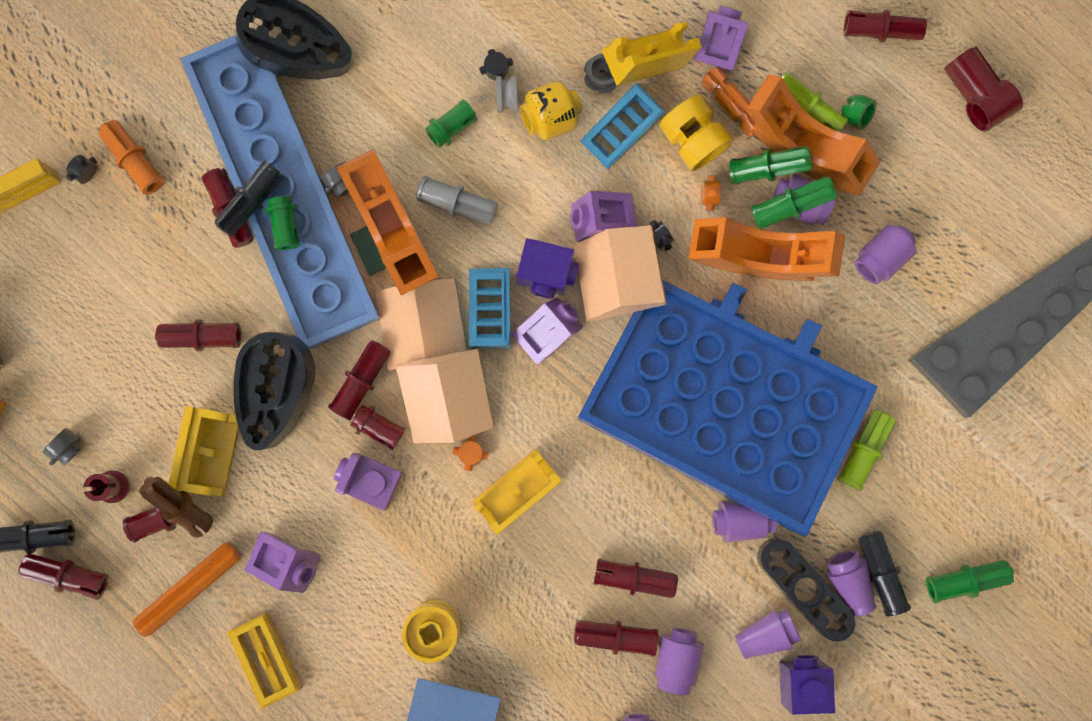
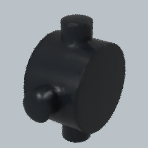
[479,49,513,80]
[66,155,97,184]
[649,220,674,251]

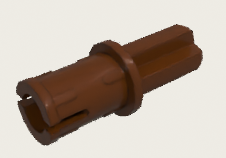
[139,476,213,538]

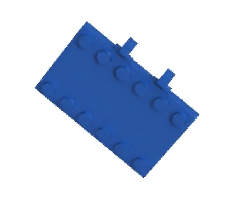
[578,280,878,537]

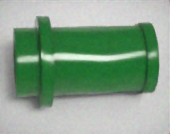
[425,99,478,148]
[265,196,301,251]

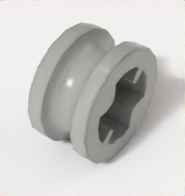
[496,75,518,113]

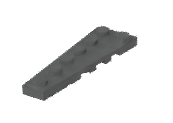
[909,236,1092,418]

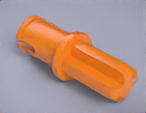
[98,120,165,195]

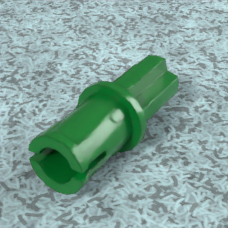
[729,146,813,185]
[751,176,837,230]
[926,560,1014,603]

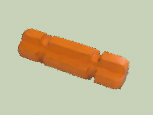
[702,67,756,137]

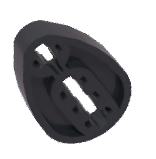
[235,0,352,80]
[233,332,315,450]

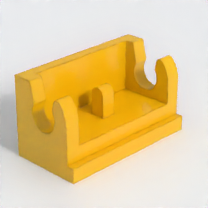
[602,21,702,86]
[168,406,239,496]
[472,449,562,535]

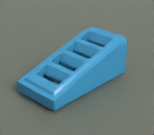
[580,83,666,169]
[469,268,511,350]

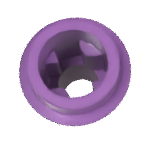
[827,550,877,616]
[735,609,801,659]

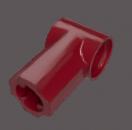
[944,46,1023,132]

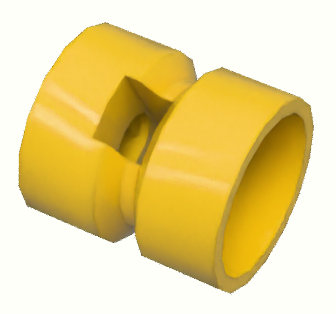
[659,94,734,172]
[401,599,462,663]

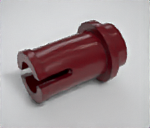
[350,405,406,451]
[83,471,130,503]
[122,507,177,543]

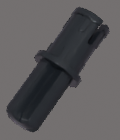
[214,160,285,237]
[0,519,75,554]
[859,531,911,617]

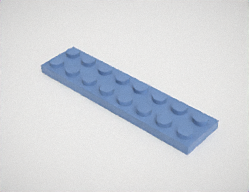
[180,28,381,350]

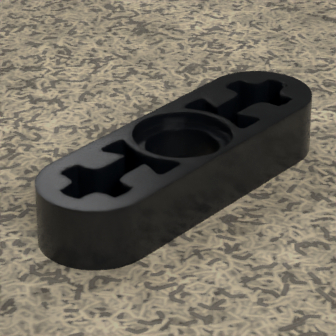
[757,539,855,642]

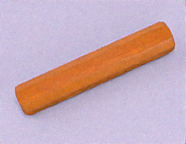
[132,542,241,637]

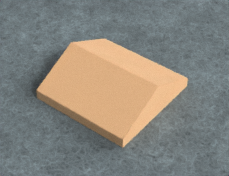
[574,225,667,323]
[375,278,467,371]
[396,349,494,444]

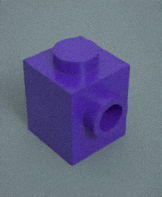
[516,238,579,299]
[779,655,836,715]

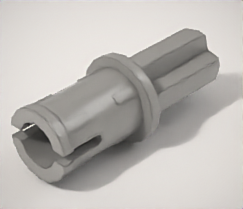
[416,176,498,224]

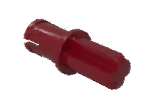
[843,10,927,43]
[201,168,253,248]
[155,319,241,352]
[328,340,390,420]
[18,554,109,600]
[593,558,678,598]
[574,620,658,657]

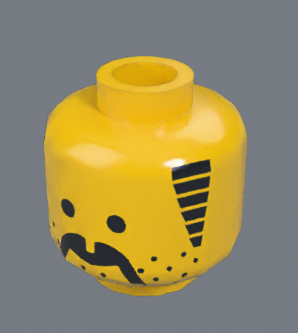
[520,81,583,141]

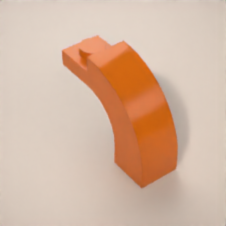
[747,74,880,196]
[337,149,438,296]
[688,217,845,281]

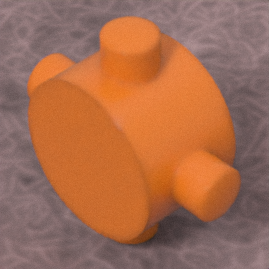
[701,175,721,211]
[453,435,489,471]

